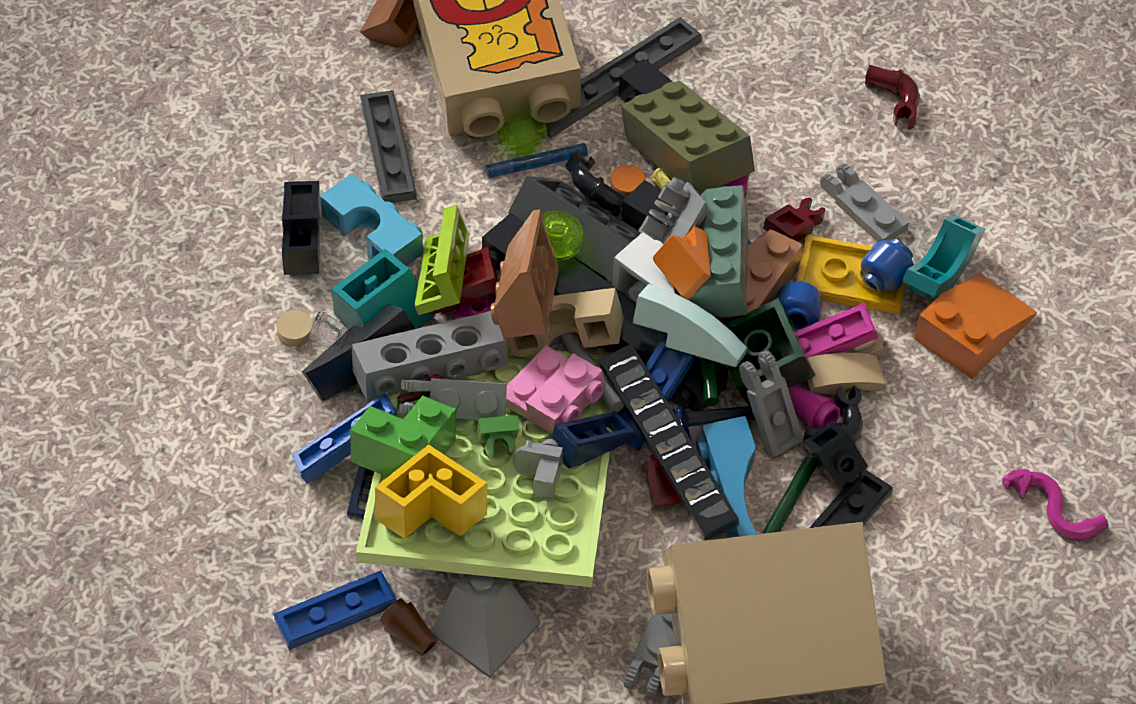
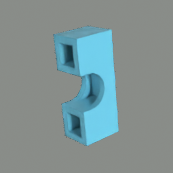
[320,174,423,266]

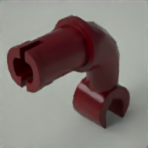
[865,65,920,130]

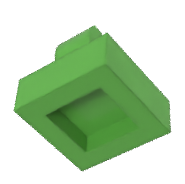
[477,415,519,457]

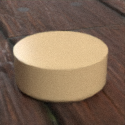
[276,310,313,346]

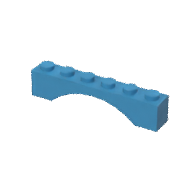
[696,416,757,538]

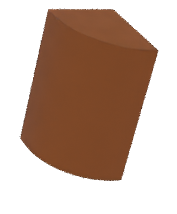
[360,0,418,47]

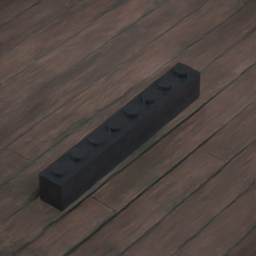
[482,213,729,411]

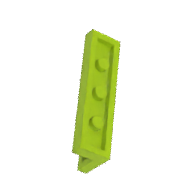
[414,205,470,315]

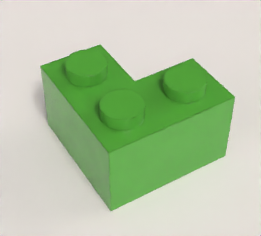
[350,396,456,477]

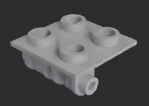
[638,177,708,244]

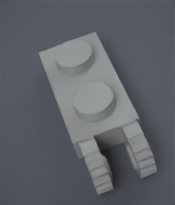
[820,163,909,242]
[739,351,803,459]
[399,379,507,421]
[624,614,675,698]

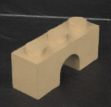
[507,288,624,357]

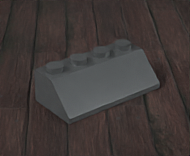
[508,176,641,285]

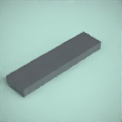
[360,90,417,203]

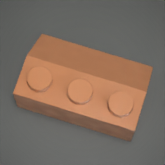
[491,209,559,339]

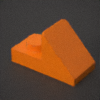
[653,226,711,300]

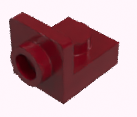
[642,454,682,508]

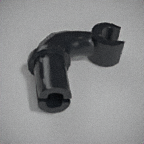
[565,149,627,216]
[803,385,863,452]

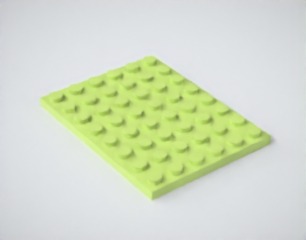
[356,346,612,587]

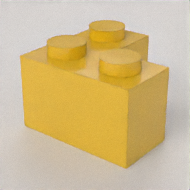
[375,445,487,539]

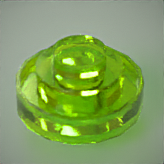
[497,116,548,155]
[542,211,583,261]

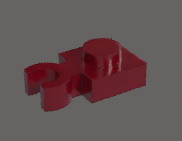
[763,198,826,242]

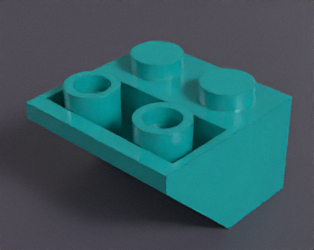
[331,249,436,329]

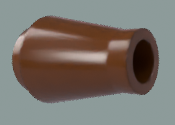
[380,598,438,656]

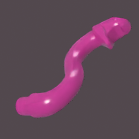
[1002,469,1109,541]

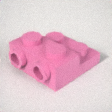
[506,346,605,434]

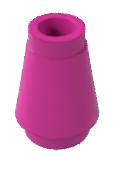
[789,386,840,428]

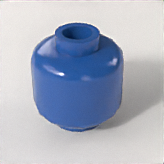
[860,239,914,292]
[776,281,822,331]

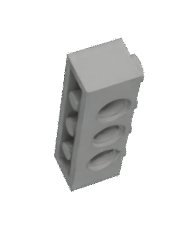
[352,311,508,401]

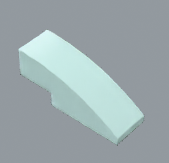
[633,284,747,367]

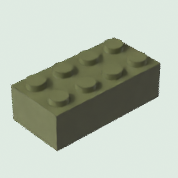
[621,80,755,195]

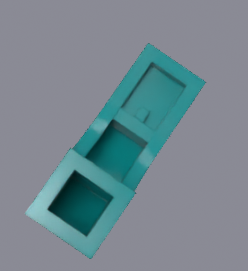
[902,214,986,301]

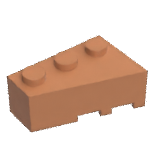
[716,230,802,324]

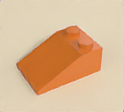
[914,273,1037,379]

